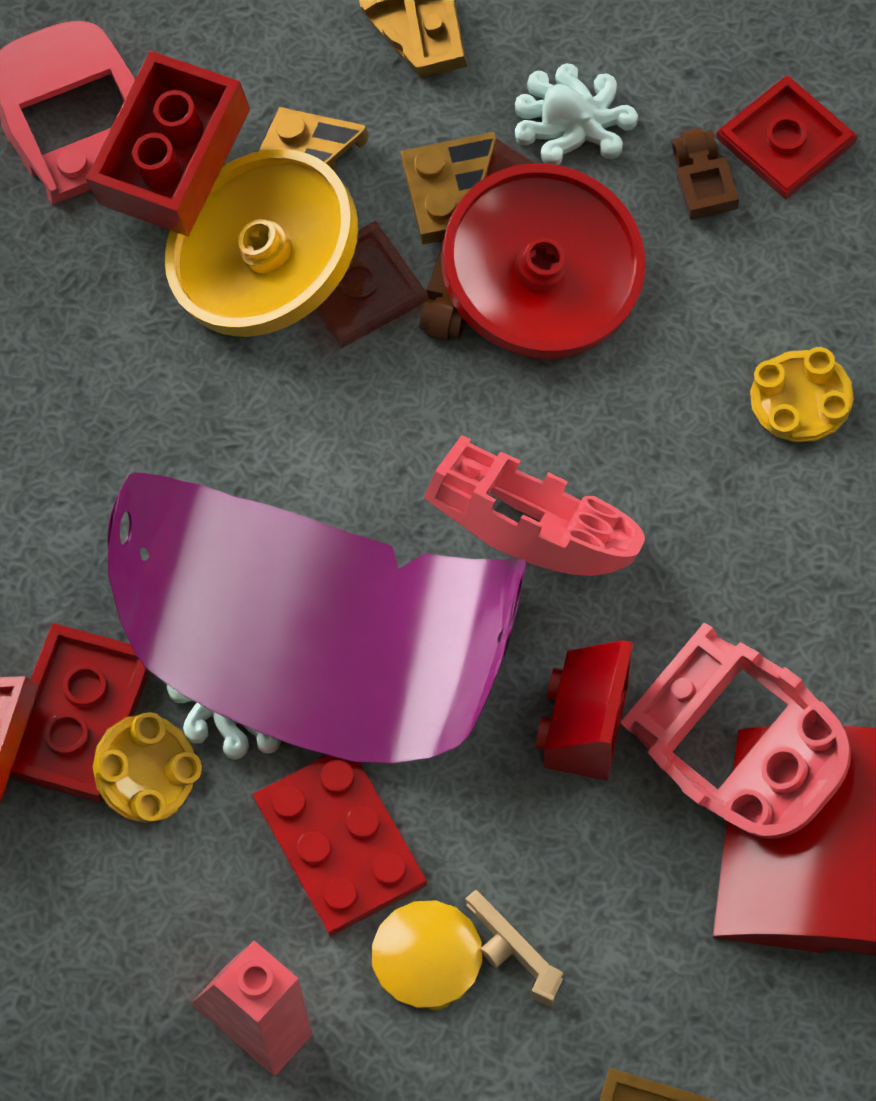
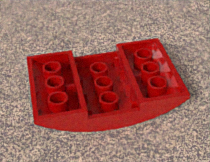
[713,726,876,956]

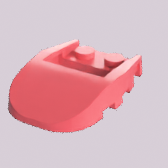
[0,21,135,205]
[424,435,645,576]
[620,623,851,839]

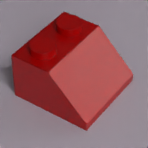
[536,640,633,781]

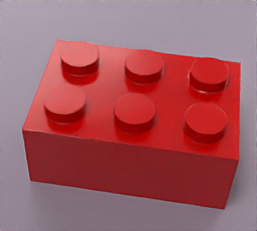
[86,50,250,237]

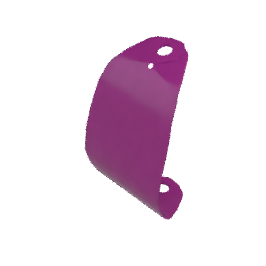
[107,472,526,764]

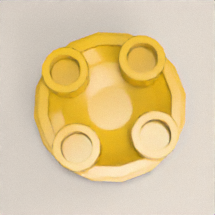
[750,347,854,443]
[93,712,202,823]
[372,900,482,1010]

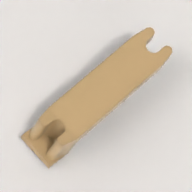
[465,890,563,1008]

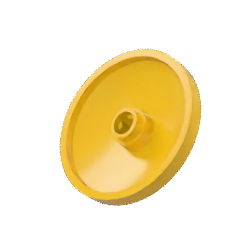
[165,149,358,337]

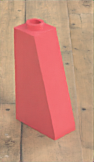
[191,941,312,1077]

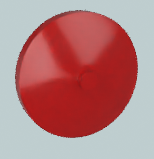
[441,163,646,359]

